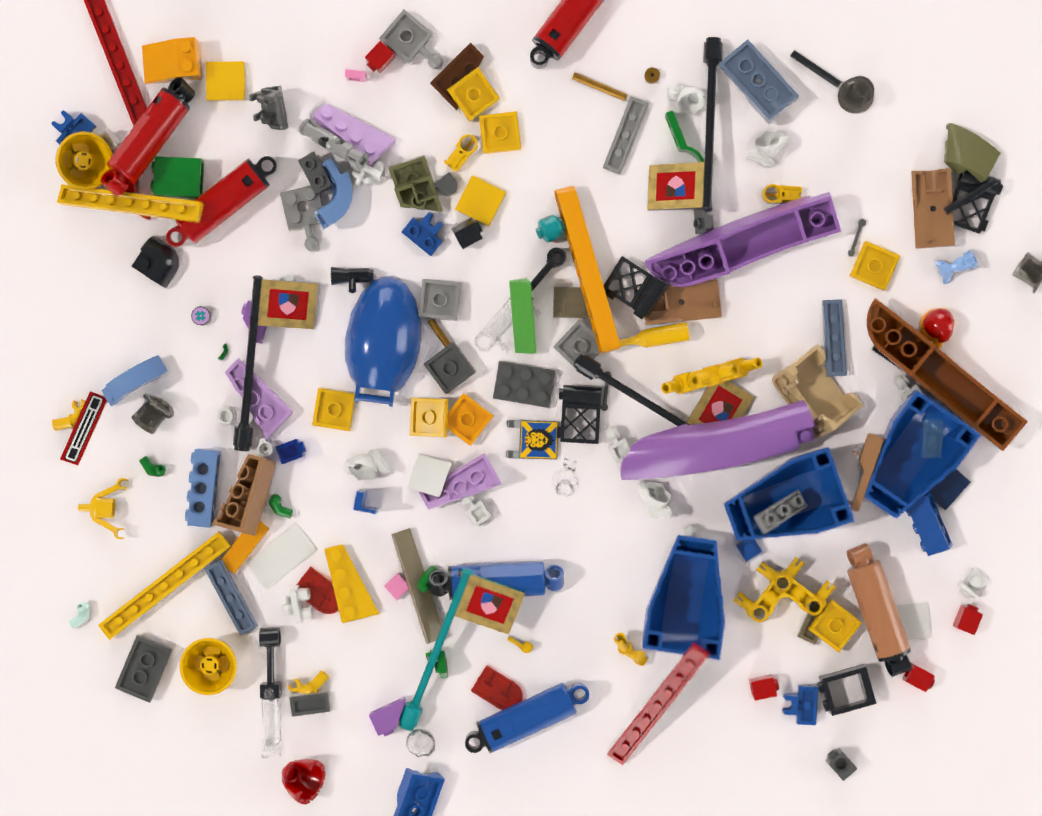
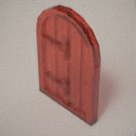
[296,566,338,614]
[470,665,523,710]

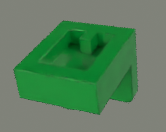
[425,650,449,679]

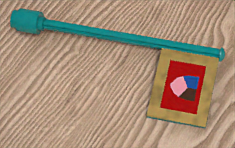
[399,568,525,731]

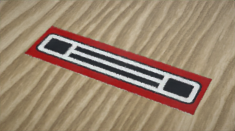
[60,391,107,466]

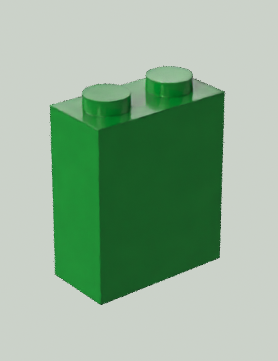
[150,156,204,199]

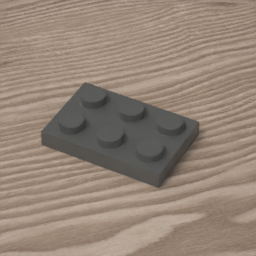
[493,361,556,408]
[115,634,173,703]

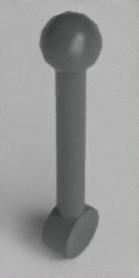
[847,219,866,257]
[601,371,612,411]

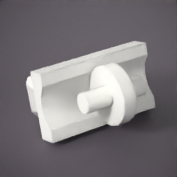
[349,161,384,186]
[281,585,314,624]

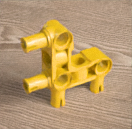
[661,357,763,395]
[733,557,836,623]

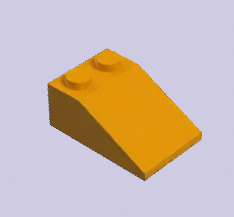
[142,37,202,84]

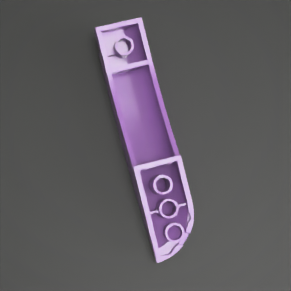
[645,192,841,287]
[620,400,814,480]

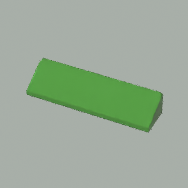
[509,278,536,354]

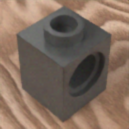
[825,748,858,781]

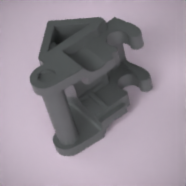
[249,85,289,130]

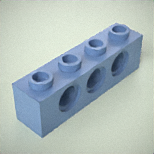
[185,449,221,528]

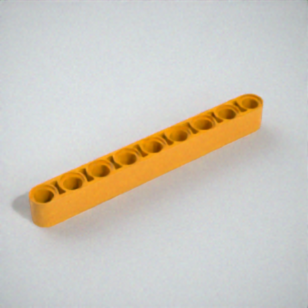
[554,185,620,354]

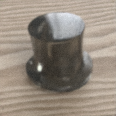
[837,76,874,114]
[1012,251,1042,294]
[131,393,174,434]

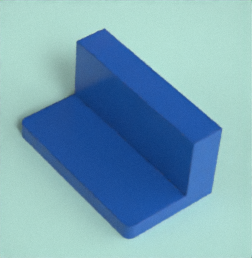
[353,489,380,514]

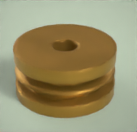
[644,67,660,84]

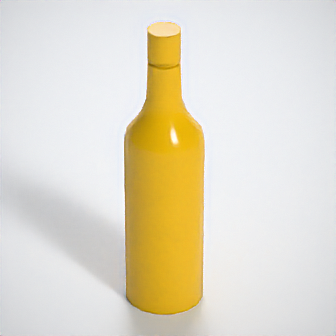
[619,322,690,348]

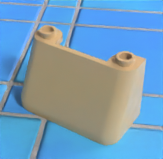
[772,344,864,438]

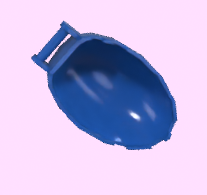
[345,276,421,407]

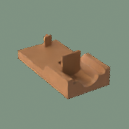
[911,168,955,249]
[644,279,722,326]
[848,433,884,512]

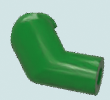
[139,456,166,477]
[269,494,293,519]
[417,566,437,593]

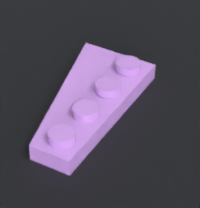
[312,103,396,166]
[225,358,294,439]
[419,453,502,510]

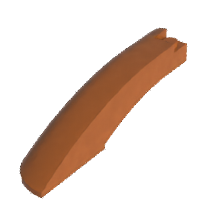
[866,298,1029,451]

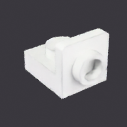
[957,568,988,599]

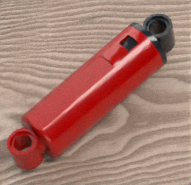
[530,0,604,69]
[100,77,195,196]
[166,156,277,247]

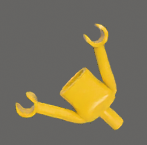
[78,478,129,540]

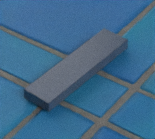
[822,299,847,377]
[204,559,258,636]

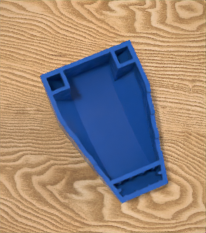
[864,390,981,519]
[723,447,855,541]
[642,535,725,660]

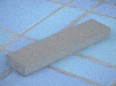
[602,96,648,175]

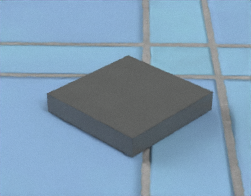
[424,341,476,395]

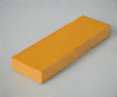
[222,521,270,574]

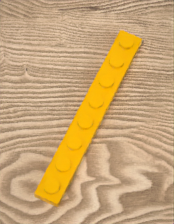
[57,184,204,223]
[98,531,231,640]

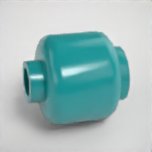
[535,215,565,243]

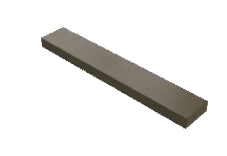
[391,528,442,644]

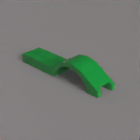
[664,110,704,162]

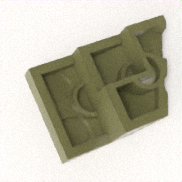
[944,123,1001,182]
[388,155,443,212]

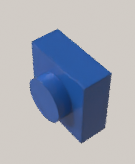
[736,539,762,562]

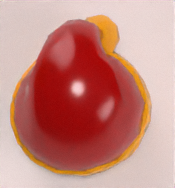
[919,308,955,348]

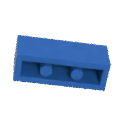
[906,492,953,556]

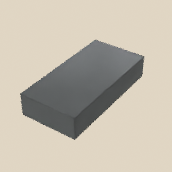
[289,692,331,717]

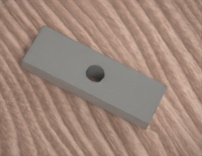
[754,490,808,534]

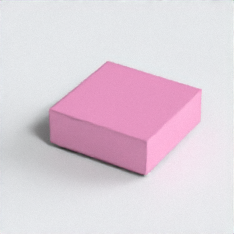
[345,69,366,82]
[384,573,408,600]

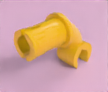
[52,399,85,431]
[613,633,649,666]
[287,670,329,694]

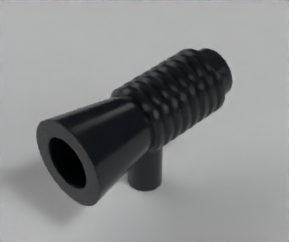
[331,267,374,293]

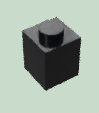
[451,218,483,249]

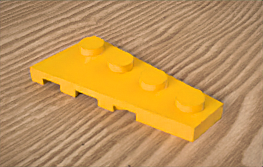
[324,544,379,623]

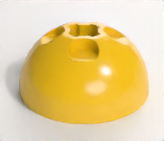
[55,132,113,190]
[179,638,237,695]

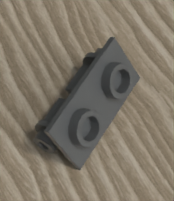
[298,151,332,194]
[693,202,714,234]

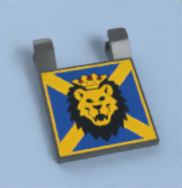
[505,420,559,460]

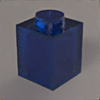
[275,438,307,465]

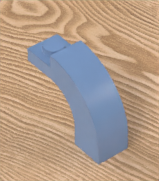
[314,158,353,230]
[101,355,168,407]

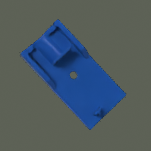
[393,768,445,816]

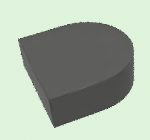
[435,172,458,195]

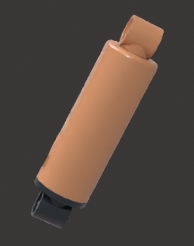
[846,543,911,677]

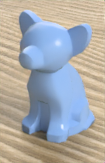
[935,249,979,284]

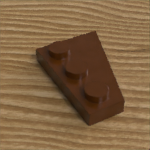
[429,42,484,111]

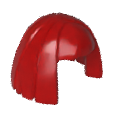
[281,759,326,805]

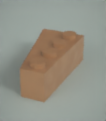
[212,454,276,536]

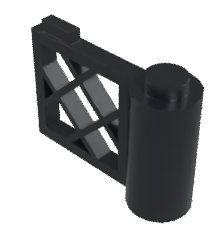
[952,170,1003,234]
[603,256,668,319]
[556,385,602,444]

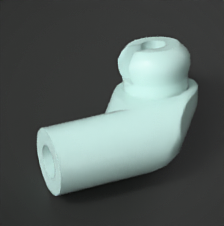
[69,602,90,629]

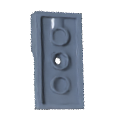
[718,39,799,124]

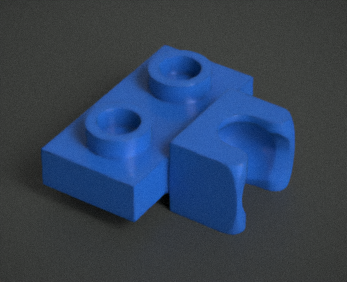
[51,110,97,145]
[401,212,445,256]
[782,685,818,726]

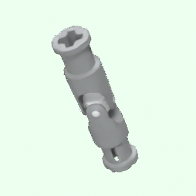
[299,119,369,169]

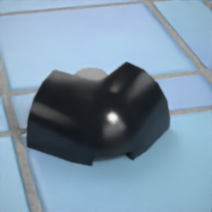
[131,235,179,288]

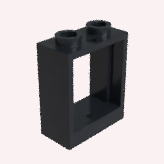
[817,664,877,716]

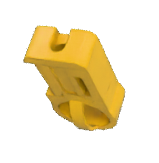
[444,134,478,172]
[761,184,802,204]

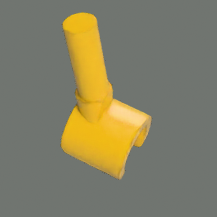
[507,636,534,653]

